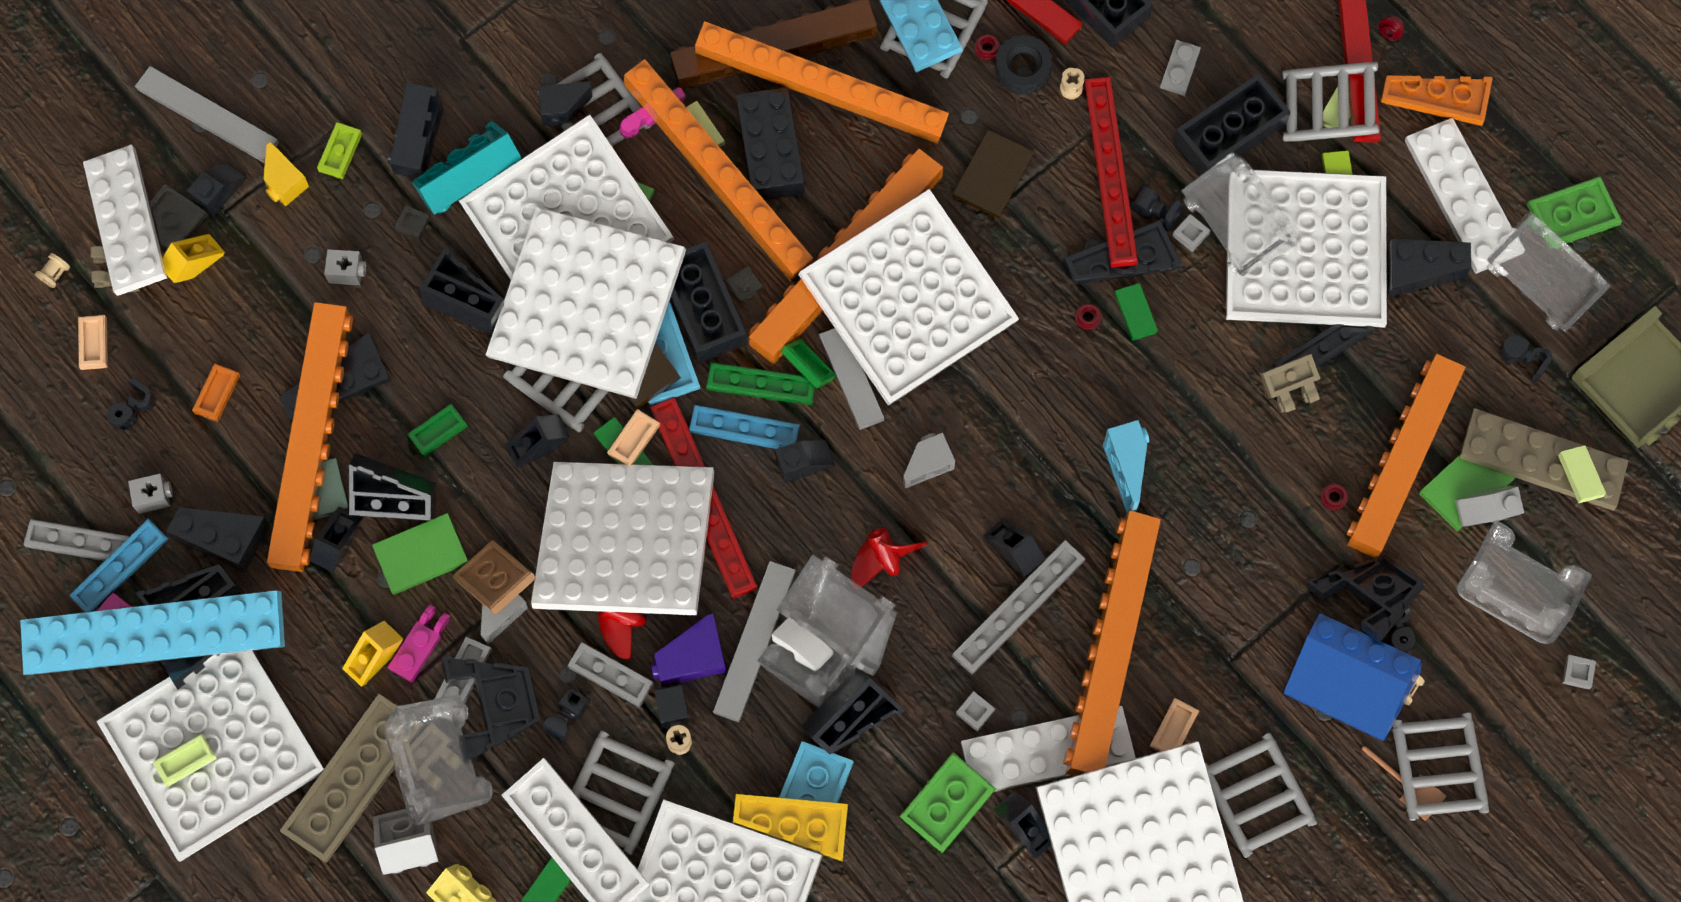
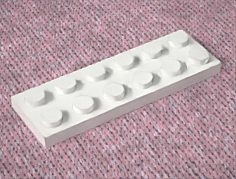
[1404,118,1524,274]
[83,145,167,296]
[961,706,1136,792]
[502,758,650,902]

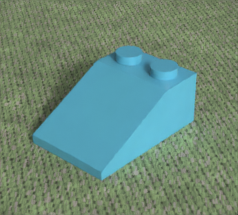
[1103,420,1149,513]

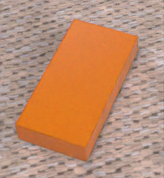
[192,363,240,422]

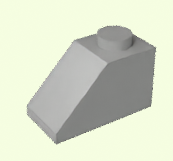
[903,433,955,489]
[1455,486,1524,526]
[481,594,528,645]

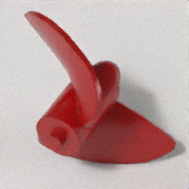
[851,528,928,589]
[598,611,646,659]

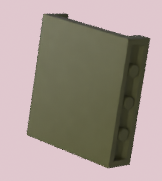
[1572,306,1681,448]

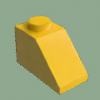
[264,142,309,207]
[162,234,225,283]
[342,621,403,687]

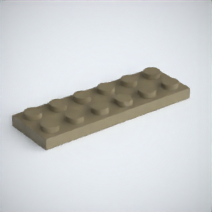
[1459,408,1629,511]
[280,694,425,863]

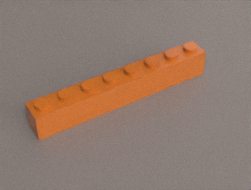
[1346,354,1466,558]

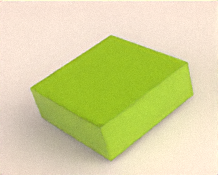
[1321,151,1353,175]

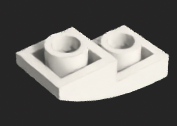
[771,617,833,672]

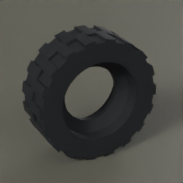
[995,34,1053,95]

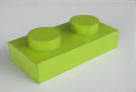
[317,122,362,179]

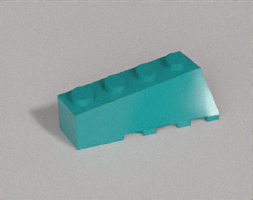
[412,121,522,214]

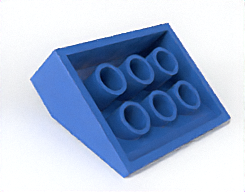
[1284,614,1421,741]

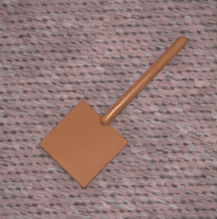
[1362,746,1447,821]

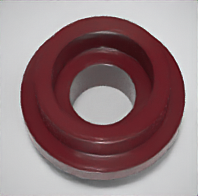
[1379,15,1404,40]
[974,35,1000,60]
[1075,304,1101,330]
[1320,484,1348,511]

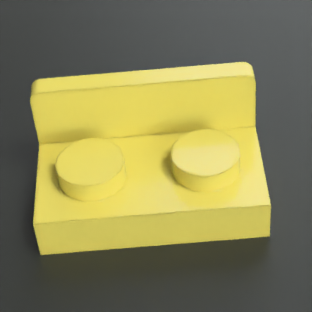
[426,864,497,902]

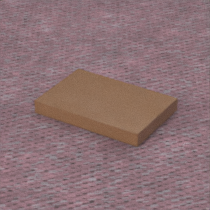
[453,540,536,615]

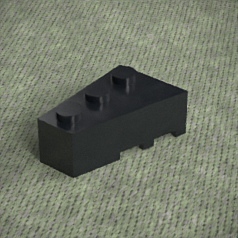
[388,82,444,178]

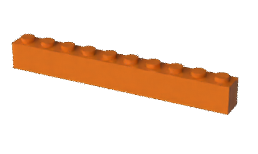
[695,21,949,144]
[624,59,813,282]
[749,149,943,365]
[267,302,353,572]
[1063,510,1161,776]

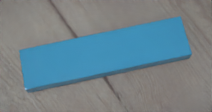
[689,405,800,449]
[69,519,169,613]

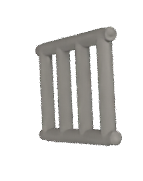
[880,0,988,78]
[538,53,651,146]
[1282,62,1379,142]
[503,365,608,432]
[1393,712,1489,821]
[572,731,675,855]
[1205,733,1317,858]

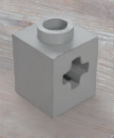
[324,249,366,285]
[128,474,173,514]

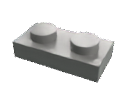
[1160,40,1201,96]

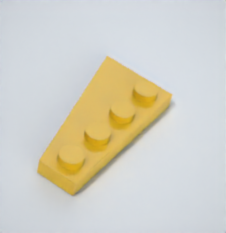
[733,794,848,862]

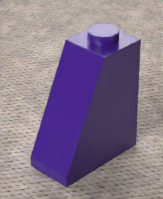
[651,614,726,687]

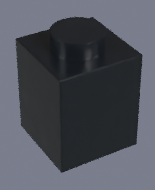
[655,685,689,730]

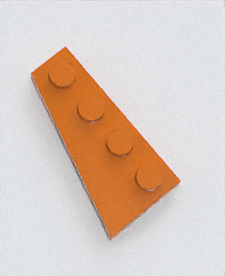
[1380,75,1493,126]

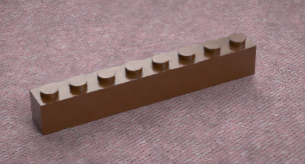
[670,0,877,90]

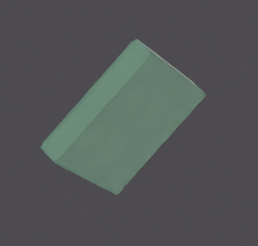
[313,458,349,520]

